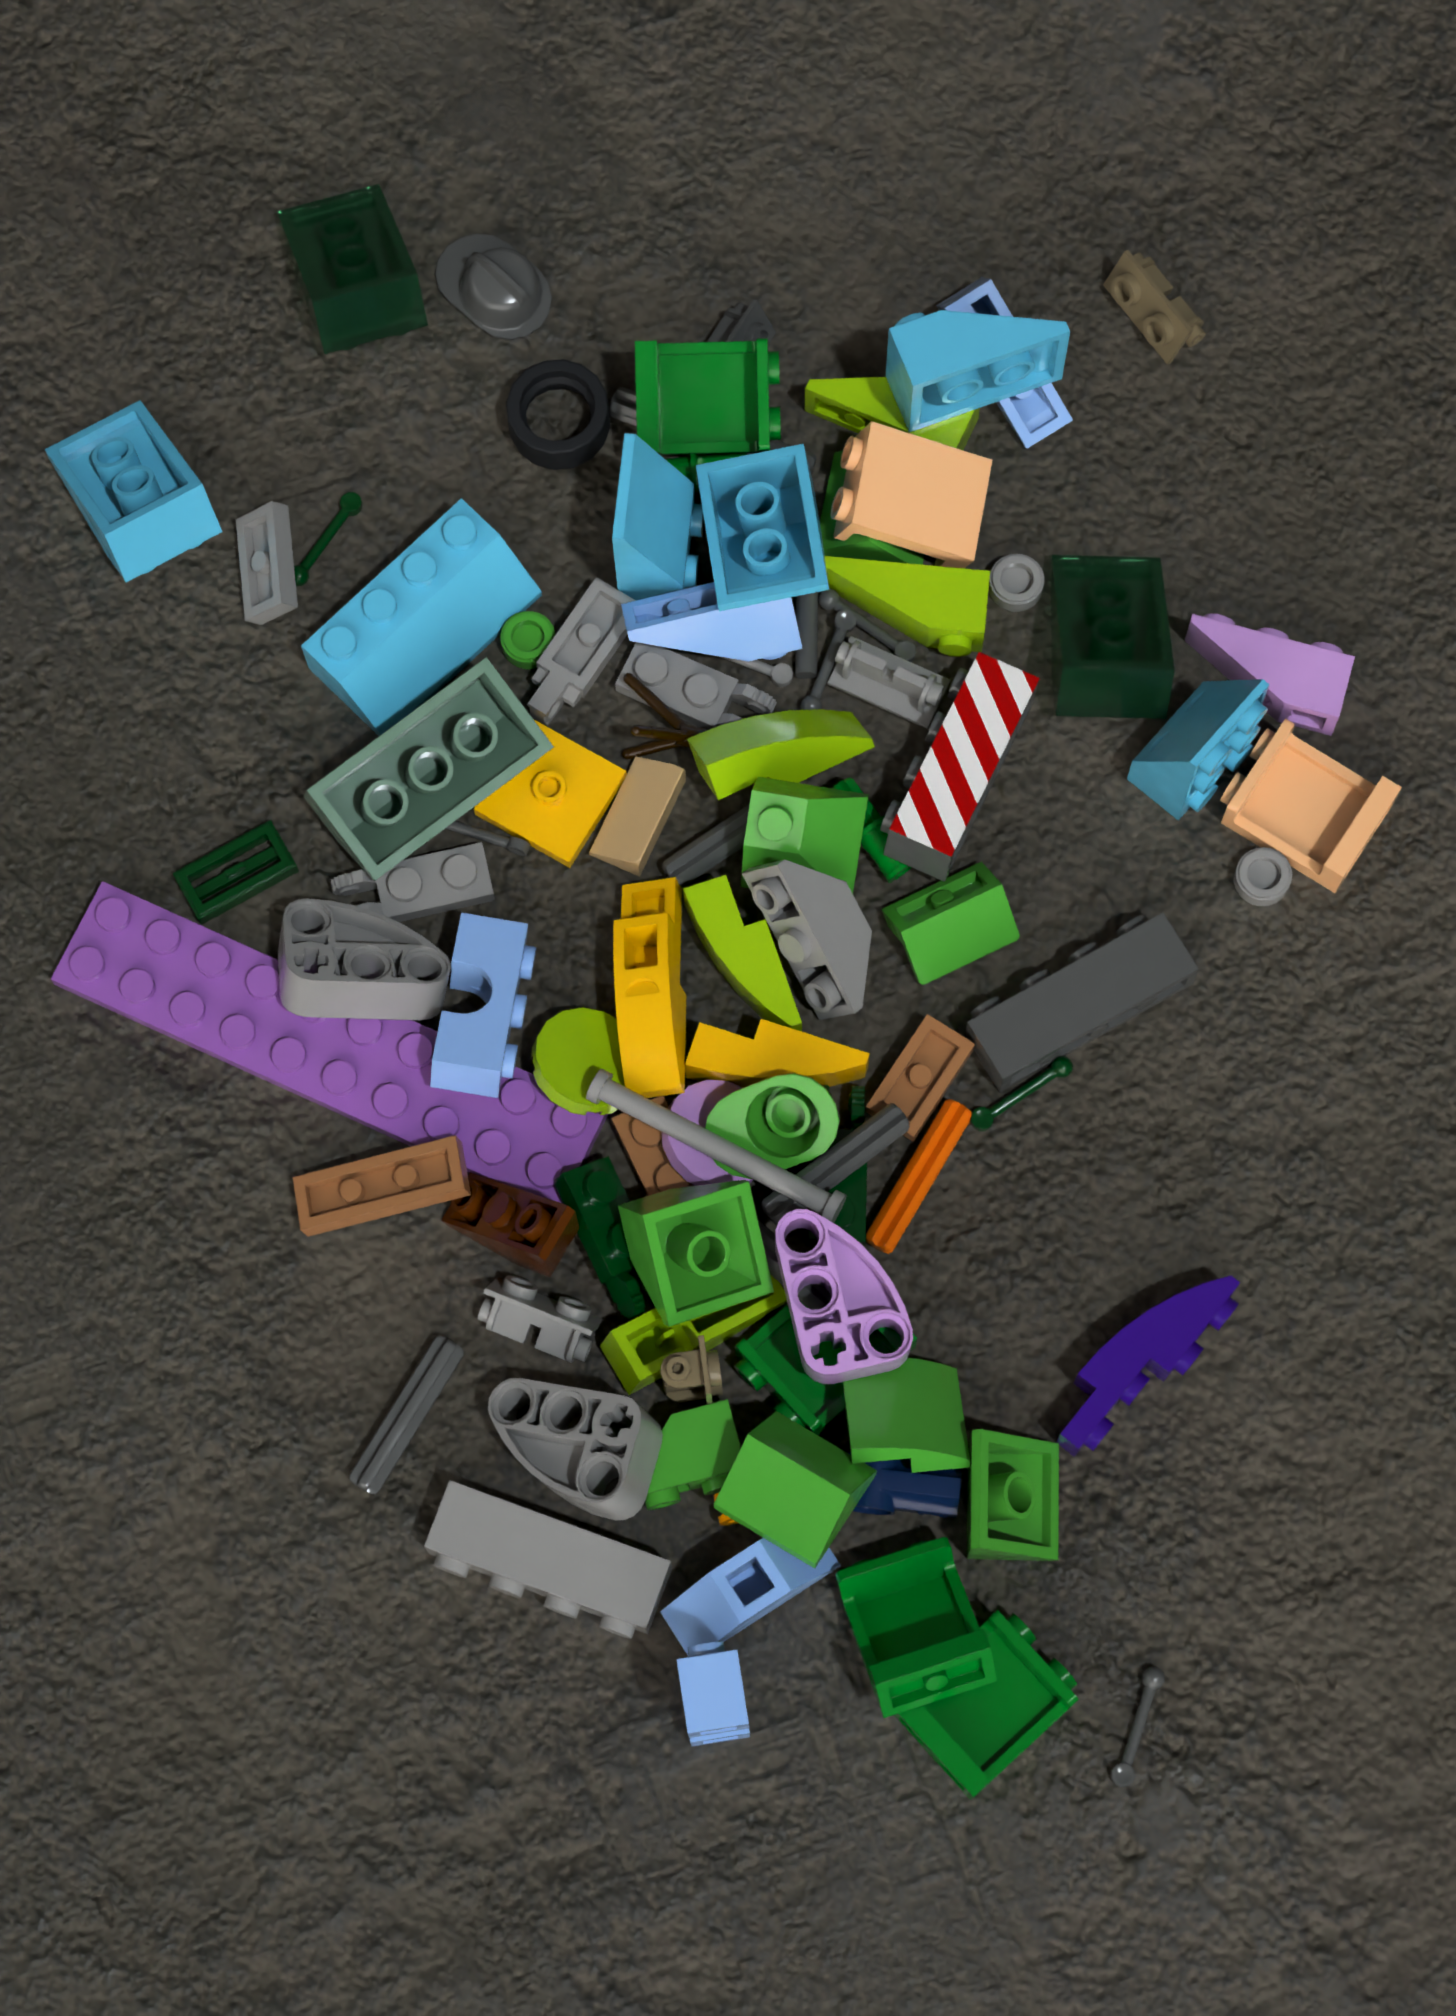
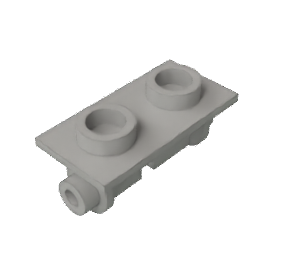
[827,636,951,729]
[477,1275,604,1363]

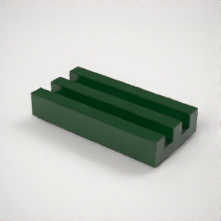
[172,820,299,925]

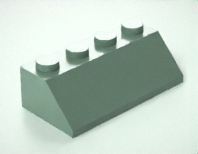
[303,657,554,882]

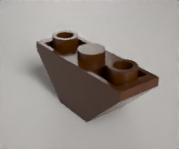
[441,1172,579,1277]

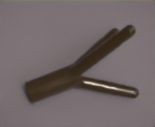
[622,673,709,760]

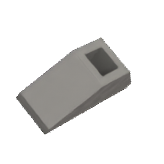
[742,859,872,1020]

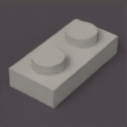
[236,501,298,625]

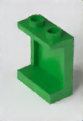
[635,338,781,455]
[734,1301,917,1435]
[835,1537,998,1718]
[894,1610,1079,1801]

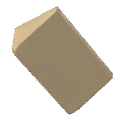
[589,756,686,877]

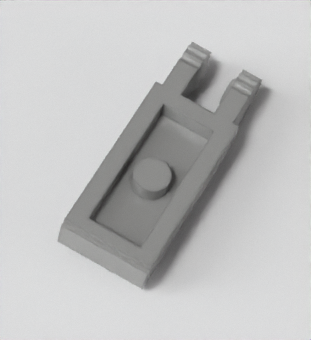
[615,642,777,730]
[330,842,495,922]

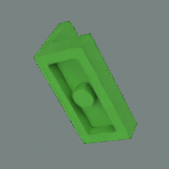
[882,861,1020,985]

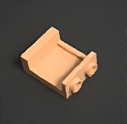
[831,421,993,568]
[1220,718,1402,893]

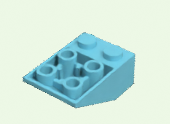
[1127,679,1270,821]

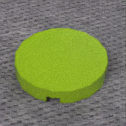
[531,1007,625,1115]

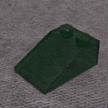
[277,184,428,354]
[1050,555,1175,719]

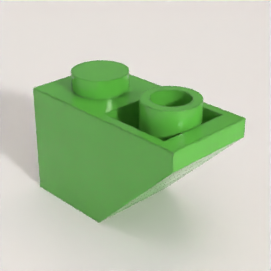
[644,1399,741,1510]

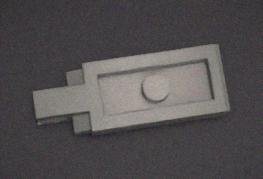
[527,577,636,727]

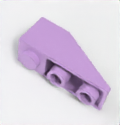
[1185,613,1355,736]

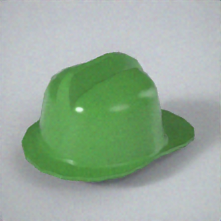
[705,1073,840,1179]

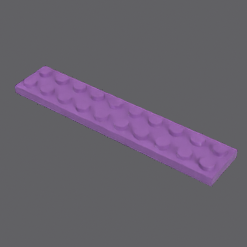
[51,881,608,1204]

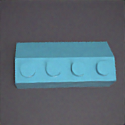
[301,498,542,736]

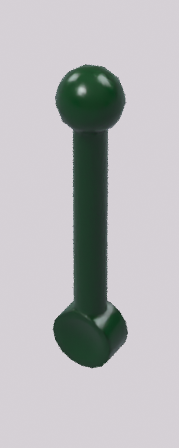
[294,492,362,586]
[971,1056,1073,1131]

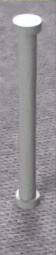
[586,1069,847,1223]

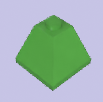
[741,777,869,893]
[618,1180,774,1327]

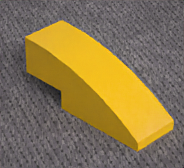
[685,1019,870,1088]

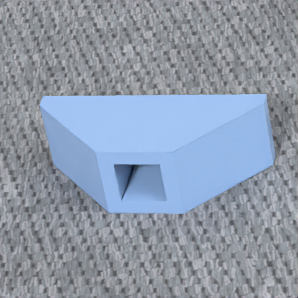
[660,1538,841,1657]

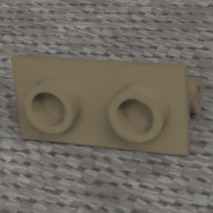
[1103,250,1206,365]
[661,1335,723,1405]

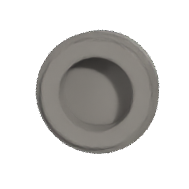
[989,554,1044,612]
[1234,847,1292,906]

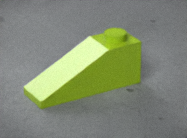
[805,377,980,450]
[825,556,990,657]

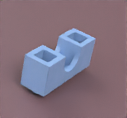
[430,912,536,1098]
[676,1642,750,1747]

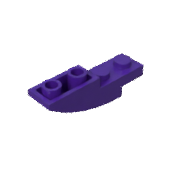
[1056,1276,1240,1457]

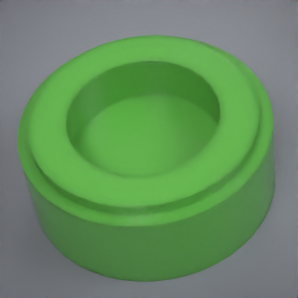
[500,611,555,669]

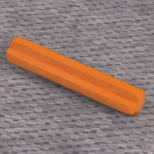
[866,1099,972,1254]

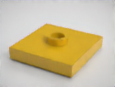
[474,719,627,868]

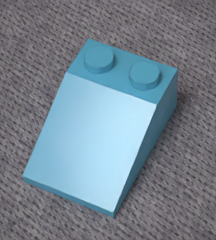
[886,310,1070,432]
[45,400,222,582]
[612,433,704,601]
[696,444,829,612]

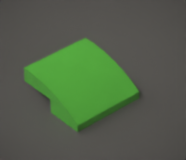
[842,1358,970,1473]

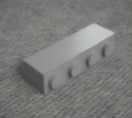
[424,1480,672,1639]

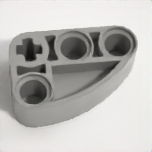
[278,898,451,1020]
[488,1378,663,1521]

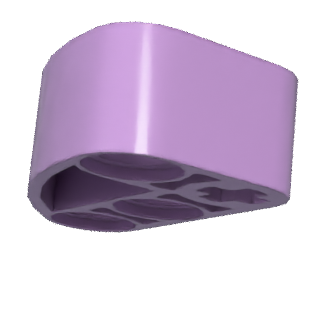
[775,1209,913,1384]

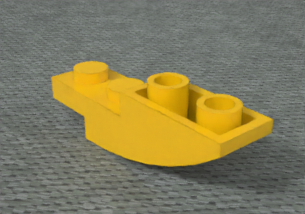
[613,877,687,1098]

